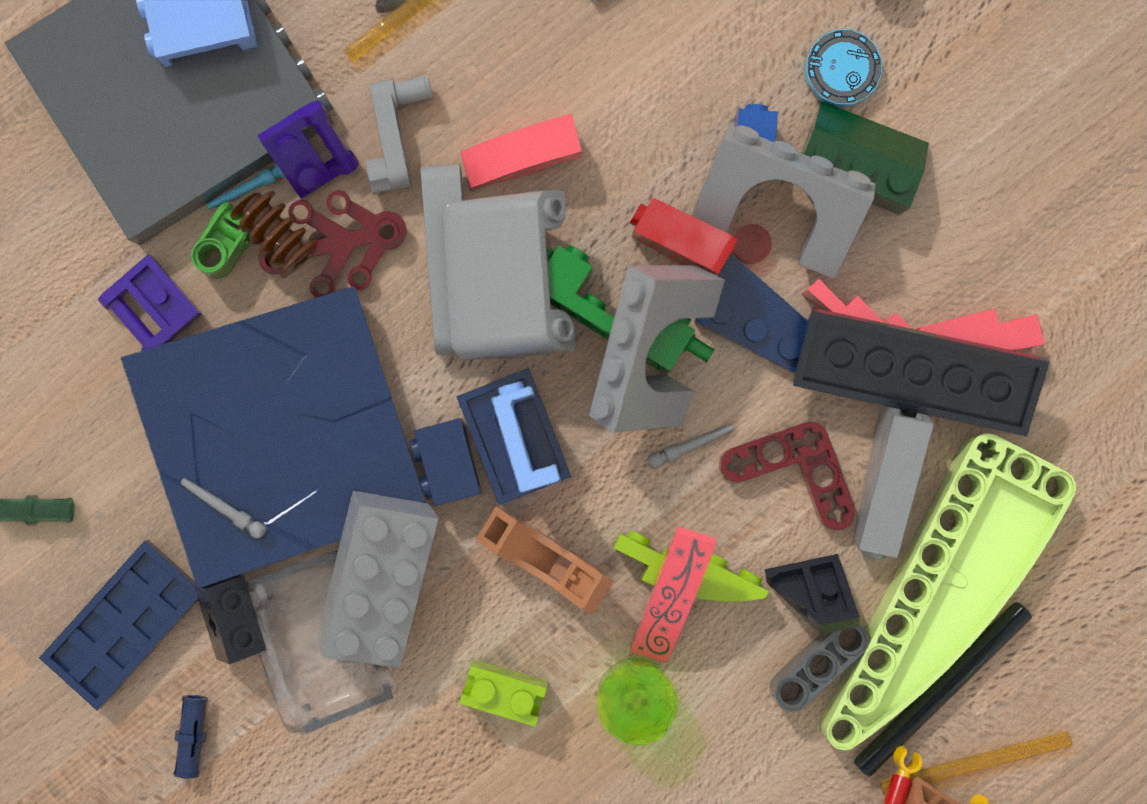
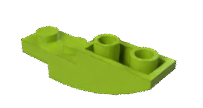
[613,530,769,602]

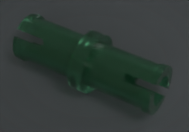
[0,495,75,526]

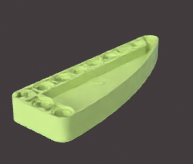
[820,433,1076,750]

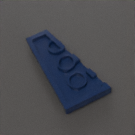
[694,253,808,374]

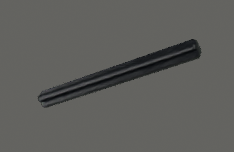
[854,602,1032,777]

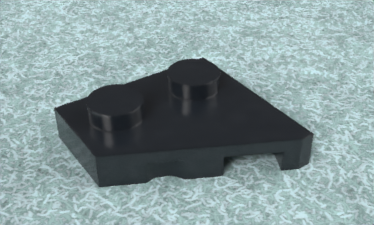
[765,554,860,634]

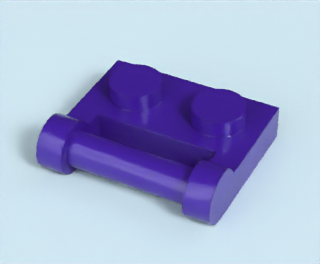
[257,101,359,199]
[98,254,202,351]

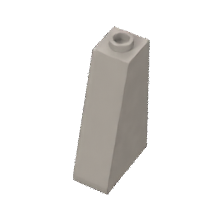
[854,405,934,559]

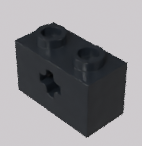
[194,574,267,665]

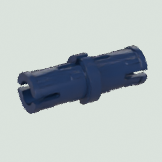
[173,695,208,779]

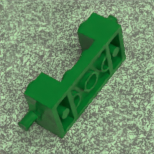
[546,245,715,375]

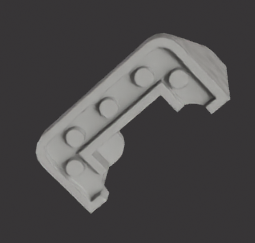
[442,189,576,359]

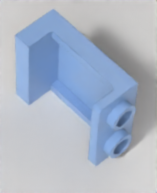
[136,0,258,67]
[492,382,560,492]

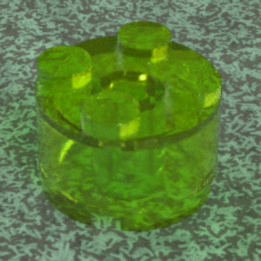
[596,658,677,745]

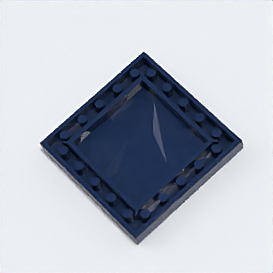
[120,286,426,589]

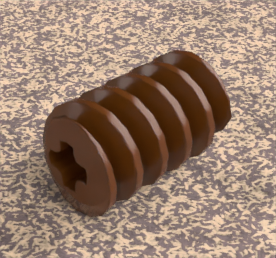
[230,191,316,278]

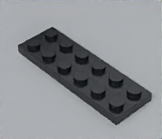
[793,307,1050,437]

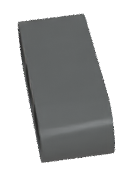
[770,626,869,712]

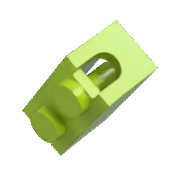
[459,659,548,727]

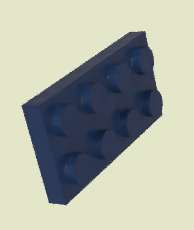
[39,540,198,711]

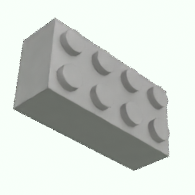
[317,491,438,668]

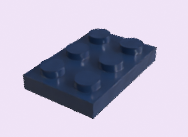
[456,368,572,505]

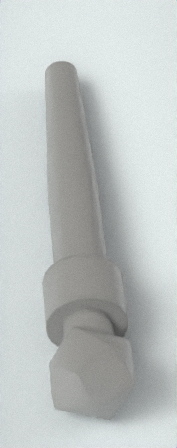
[648,424,734,469]
[180,478,266,539]

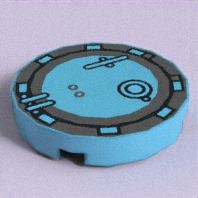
[805,29,882,107]

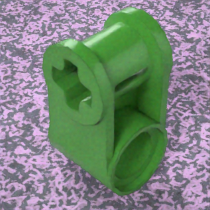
[191,201,252,279]

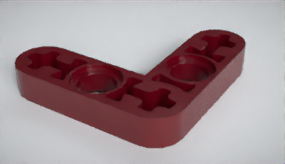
[719,422,855,530]

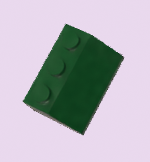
[801,101,929,215]

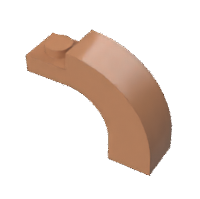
[476,506,613,615]

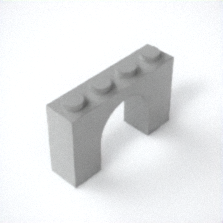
[691,124,876,279]
[589,265,725,433]

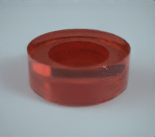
[732,224,772,264]

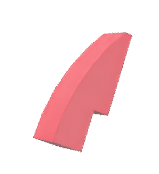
[461,114,582,190]
[916,309,1045,351]

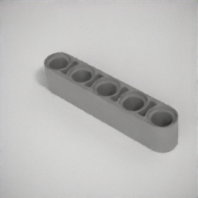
[421,164,464,355]

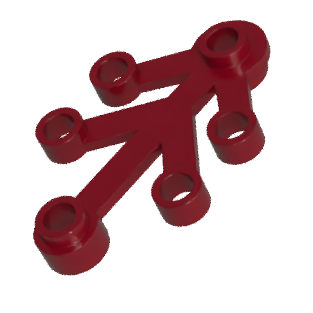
[258,190,407,298]

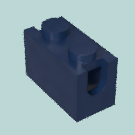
[410,418,482,506]

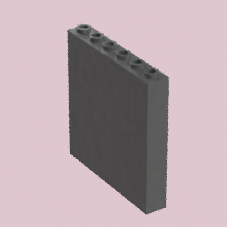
[5,0,334,245]

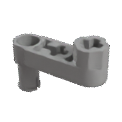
[366,75,433,195]

